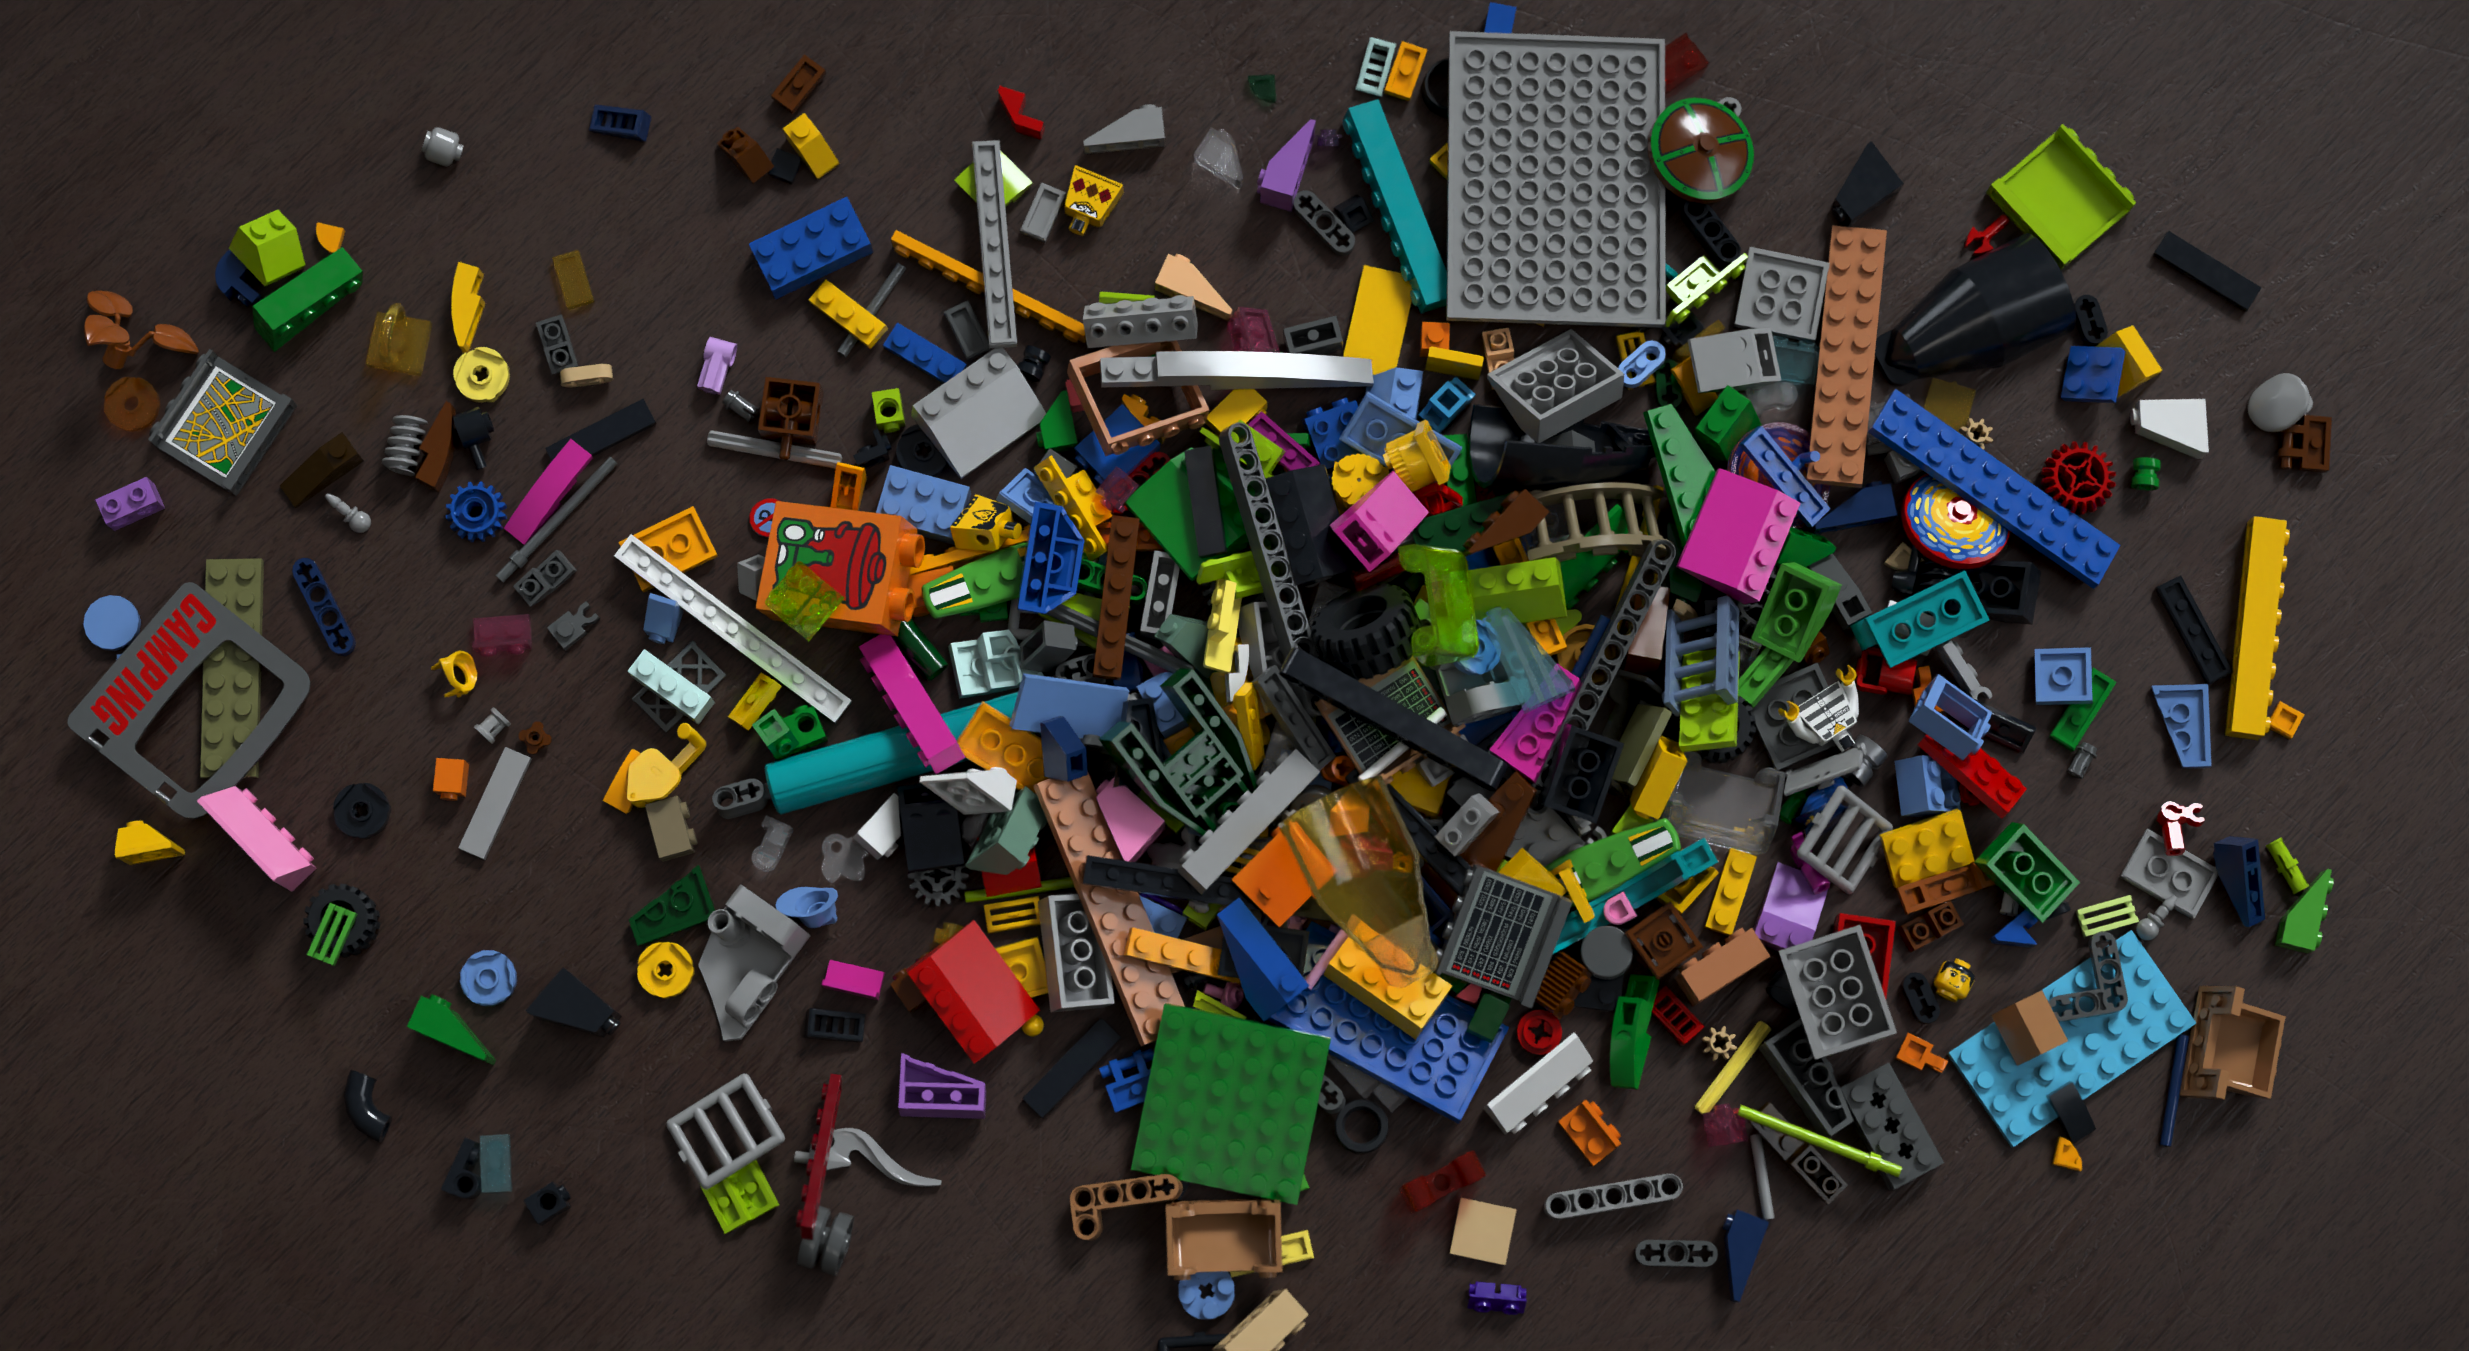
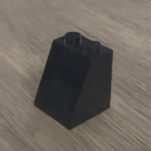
[526,967,622,1038]

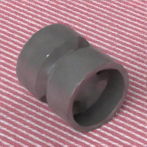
[1843,735,1888,787]

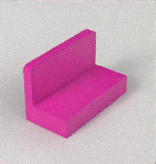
[821,960,885,1000]

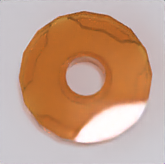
[104,377,160,432]

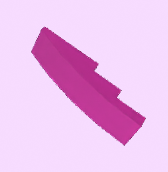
[504,439,593,545]

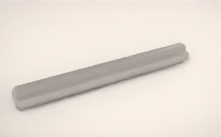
[707,431,842,469]

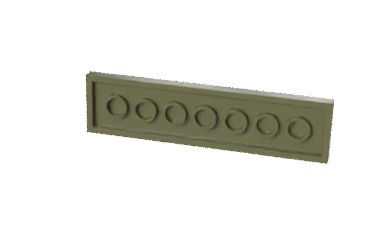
[200,558,264,779]

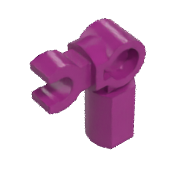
[1790,832,1830,895]

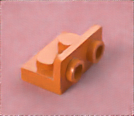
[1558,1100,1621,1166]

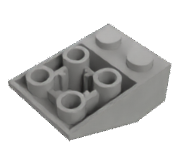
[1687,328,1782,393]

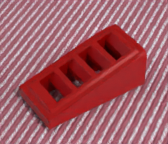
[1652,986,1704,1047]

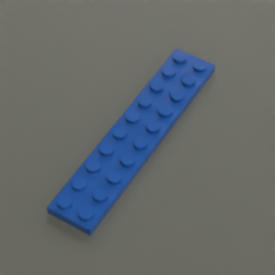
[1868,389,2120,589]

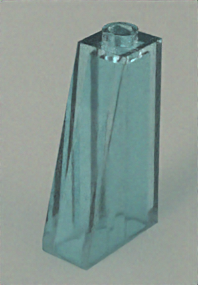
[1482,607,1575,714]

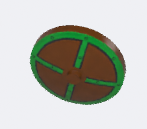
[1647,98,1754,203]

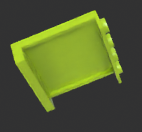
[1986,124,2136,270]

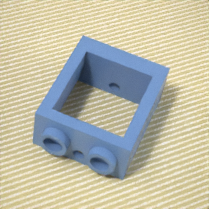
[1909,674,1992,760]

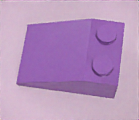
[1257,119,1316,212]
[1753,862,1828,951]

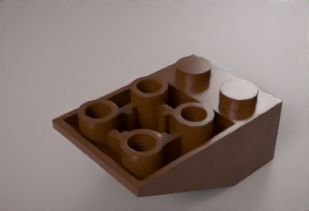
[1461,489,1550,557]

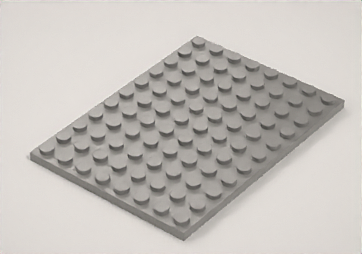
[1446,31,1666,328]

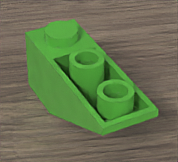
[2275,869,2334,954]

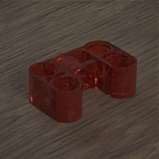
[1399,1150,1487,1214]

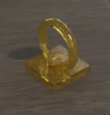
[366,303,432,376]

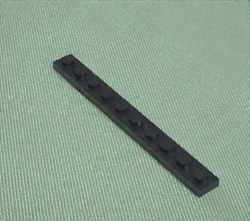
[1082,855,1364,924]

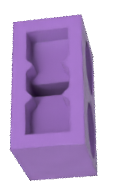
[95,477,165,531]

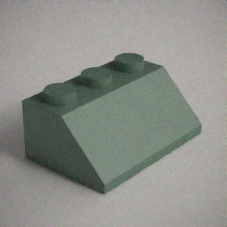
[965,786,1047,875]

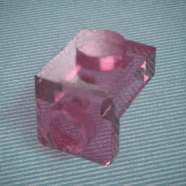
[1095,466,1139,513]

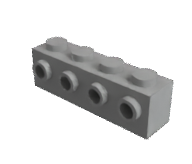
[1083,295,1198,348]

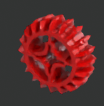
[2041,441,2116,515]

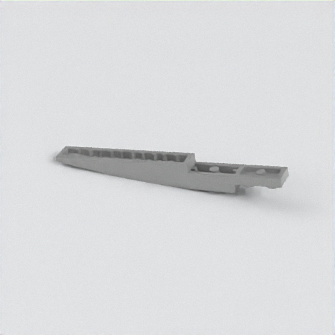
[1100,351,1374,390]

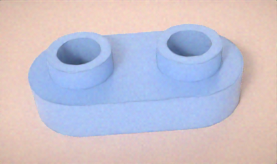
[1618,341,1665,388]

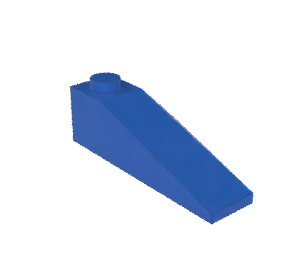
[1217,897,1309,1022]

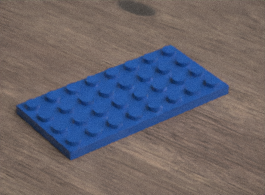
[1267,921,1509,1124]

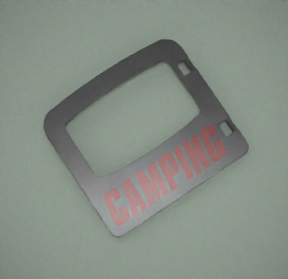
[67,582,311,819]

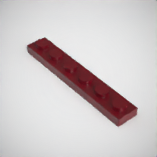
[796,1074,842,1240]

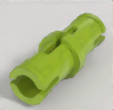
[2266,837,2310,894]

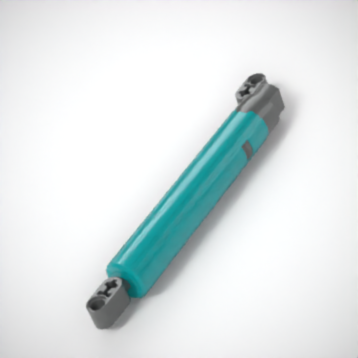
[712,653,1108,819]

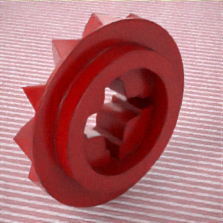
[1517,1010,1562,1055]

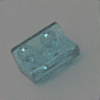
[1773,336,1820,385]

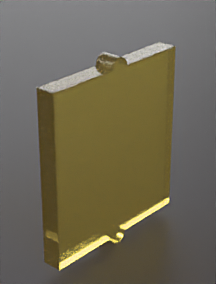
[1924,378,1976,435]

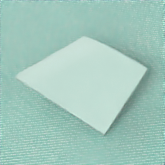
[948,630,1044,699]

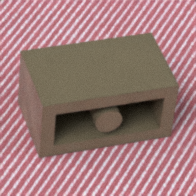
[645,796,698,862]

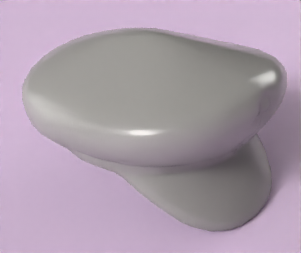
[2248,373,2313,432]

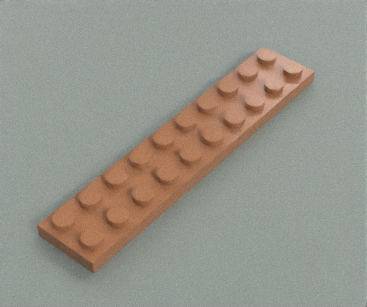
[1807,226,1887,488]
[1033,773,1185,1046]

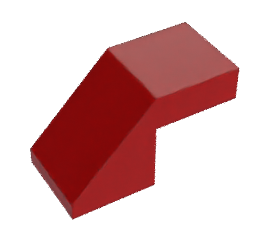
[998,86,1045,140]

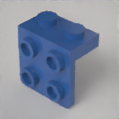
[1301,397,1363,469]

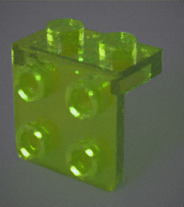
[765,561,845,641]

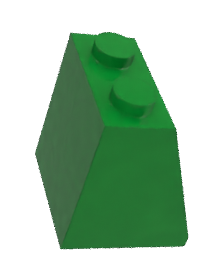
[1692,385,1762,471]

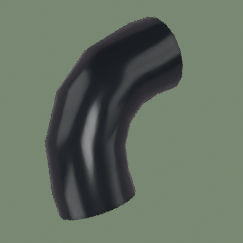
[344,1069,392,1143]

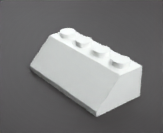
[1484,1033,1593,1135]

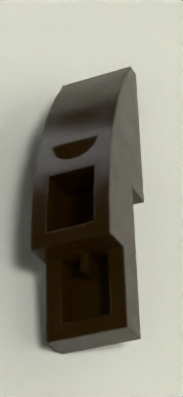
[1747,1102,1848,1205]

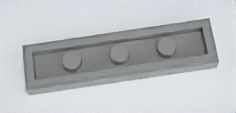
[459,747,532,860]

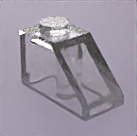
[1194,127,1243,189]

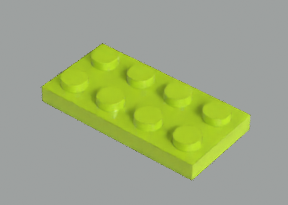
[1679,649,1740,752]

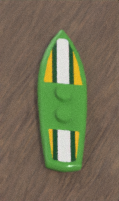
[921,541,1088,619]
[1544,818,1681,908]

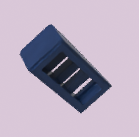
[589,105,651,142]

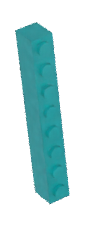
[1343,99,1447,313]

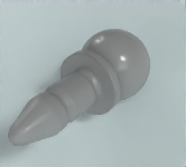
[325,494,371,533]
[2136,895,2177,940]

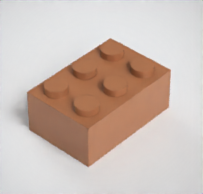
[1675,928,1770,1006]

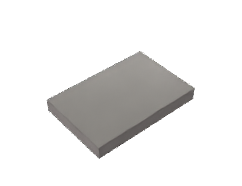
[2119,828,2218,919]

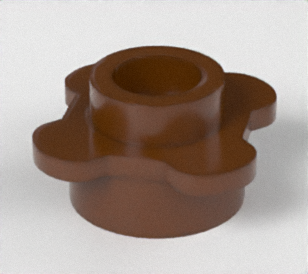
[518,721,552,754]

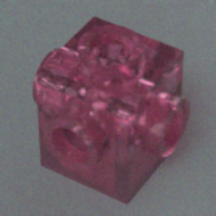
[1703,1103,1748,1147]

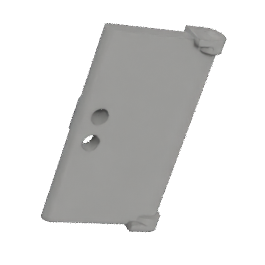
[1784,743,1867,796]

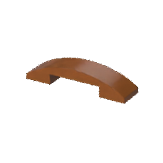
[1896,861,1996,915]

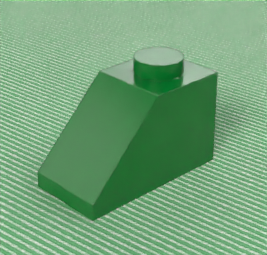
[1036,391,1078,453]
[1775,527,1836,567]

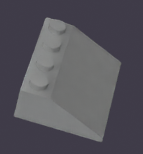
[1487,329,1624,443]
[911,348,1046,479]
[1779,925,1897,1060]

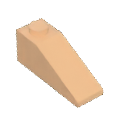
[1155,254,1232,322]

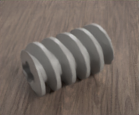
[382,415,428,476]

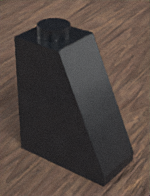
[1832,141,1904,227]

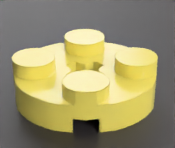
[453,347,510,403]

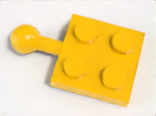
[995,937,1048,1036]

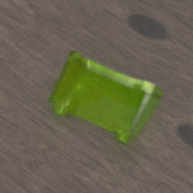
[1398,544,1479,667]

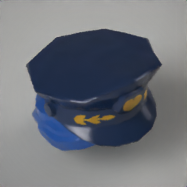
[1794,776,1848,836]

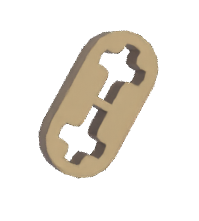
[560,364,613,387]

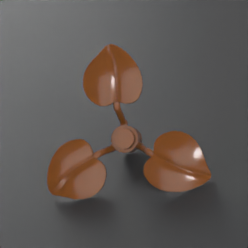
[84,291,199,369]

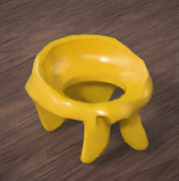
[431,650,477,698]

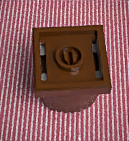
[1624,901,1703,980]

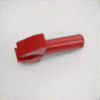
[1965,215,2009,256]

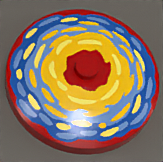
[1901,473,2010,569]

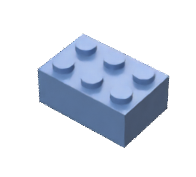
[876,465,971,545]

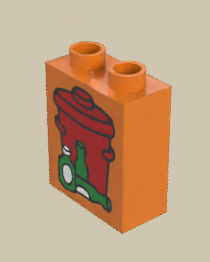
[755,501,925,636]

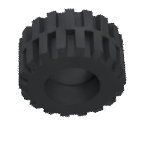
[1691,696,1756,764]
[303,884,380,957]

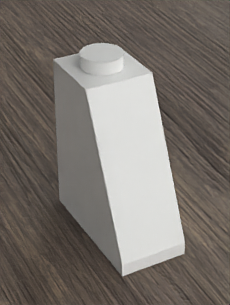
[2130,399,2209,459]

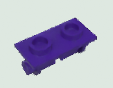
[1467,1281,1527,1315]

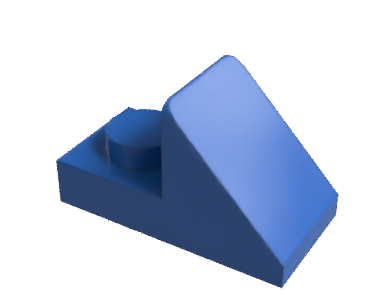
[1989,910,2038,948]

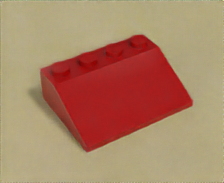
[906,920,1040,1063]

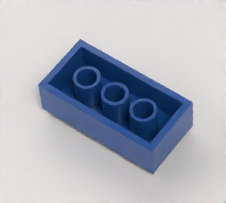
[749,197,873,299]

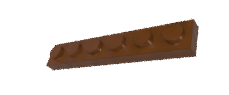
[1093,515,1140,681]

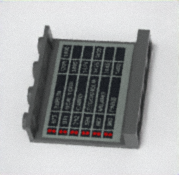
[1432,864,1572,1008]

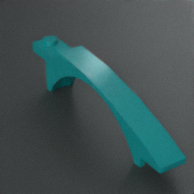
[1552,838,1719,955]

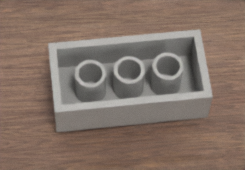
[1038,894,1115,1012]

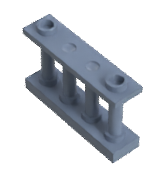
[1662,595,1739,717]

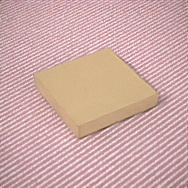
[1449,1198,1517,1266]

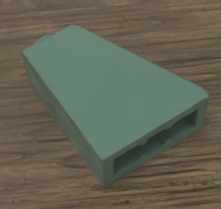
[1155,614,1240,679]

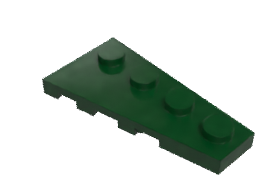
[1411,492,1513,577]

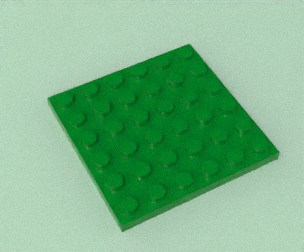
[1131,1003,1331,1205]

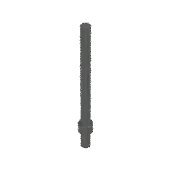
[495,457,618,583]

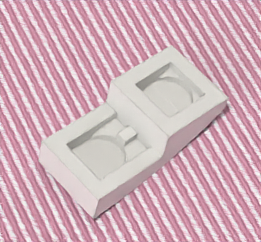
[1225,644,1249,702]

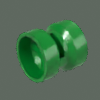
[2131,457,2161,491]

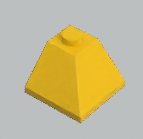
[115,821,185,865]

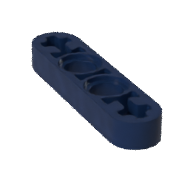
[292,558,356,656]

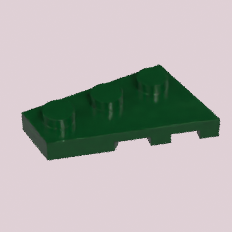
[628,865,716,947]

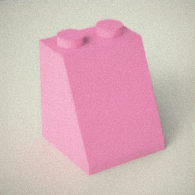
[1096,778,1166,863]

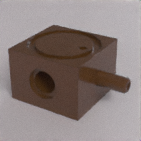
[758,377,824,460]

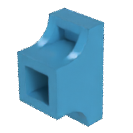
[1418,377,1476,434]

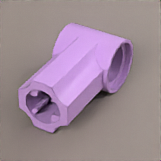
[697,337,737,395]

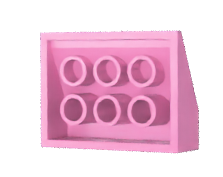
[197,786,317,892]

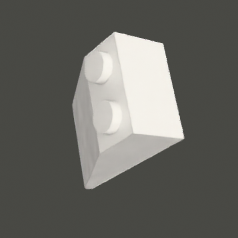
[920,767,1017,815]

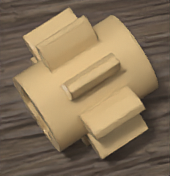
[1959,418,1993,450]
[1702,1026,1737,1061]

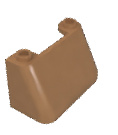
[1166,1198,1282,1280]

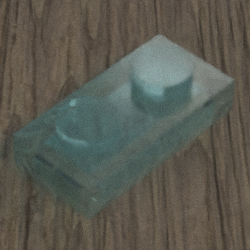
[480,1134,512,1193]

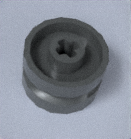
[797,1206,855,1277]

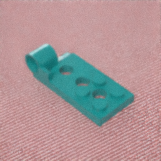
[1850,570,1990,668]

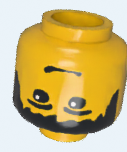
[1934,958,1975,1002]

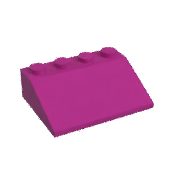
[1676,468,1800,605]

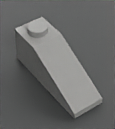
[1083,105,1165,154]

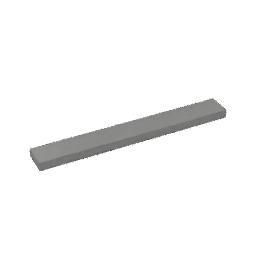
[972,140,1017,348]

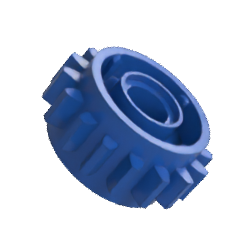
[446,481,507,542]

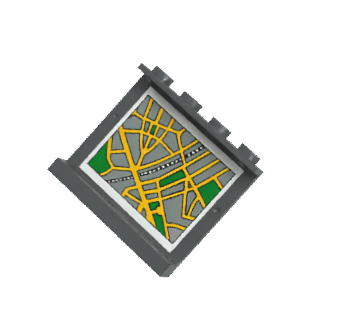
[148,349,298,496]

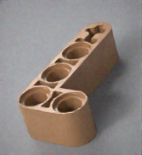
[1070,1174,1183,1241]

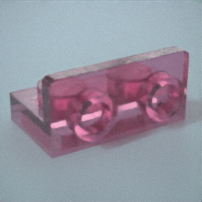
[1227,307,1280,353]
[472,614,532,656]

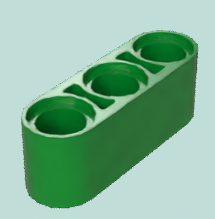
[1077,559,1148,606]

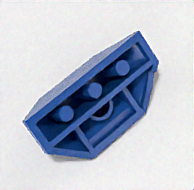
[1017,501,1085,615]

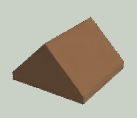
[1991,990,2068,1066]

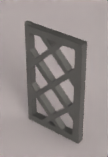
[632,641,726,733]

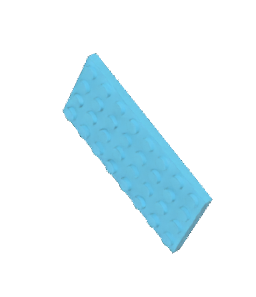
[1947,930,2196,1148]

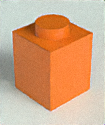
[1420,322,1450,357]
[433,758,469,801]

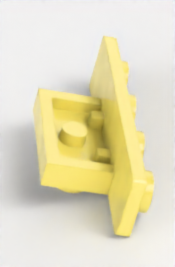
[1203,578,1242,674]

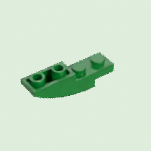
[1610,974,1660,1090]

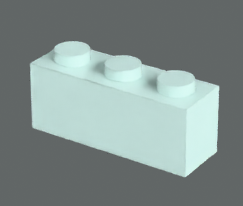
[628,649,715,725]

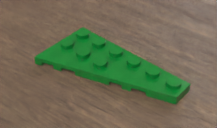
[1643,404,1716,549]

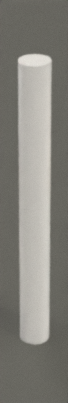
[1358,707,1447,786]

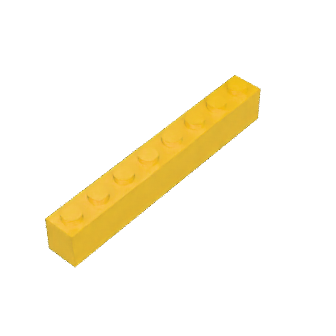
[2225,516,2290,740]

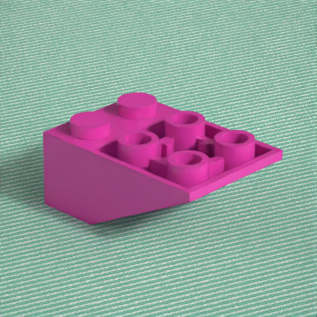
[1330,471,1429,572]

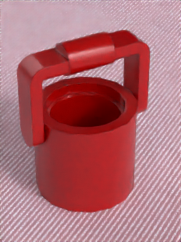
[1413,482,1463,518]
[1855,647,1917,695]

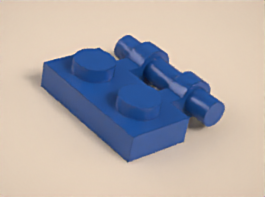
[1099,1048,1154,1113]

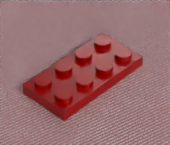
[1917,715,2027,819]

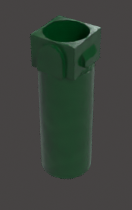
[891,618,948,682]

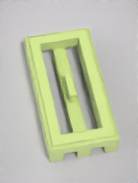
[2076,895,2139,937]

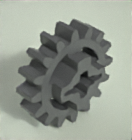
[908,863,969,907]

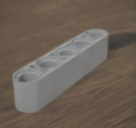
[1544,1174,1683,1220]

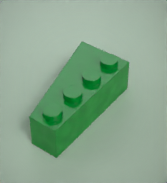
[253,247,363,352]

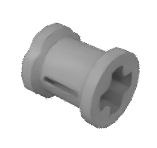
[474,707,511,744]

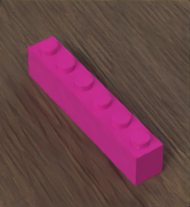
[859,634,965,774]

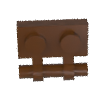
[2278,415,2332,473]

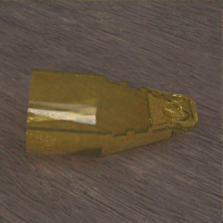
[1278,776,1438,988]

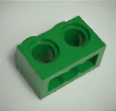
[773,705,828,761]

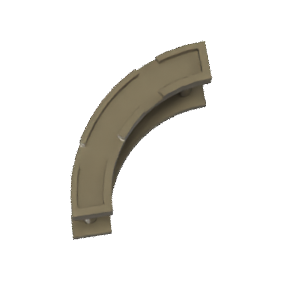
[1527,482,1675,562]

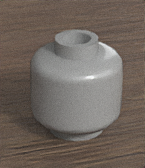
[421,127,464,167]

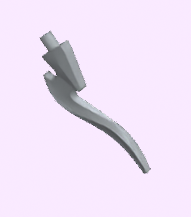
[794,1128,942,1187]

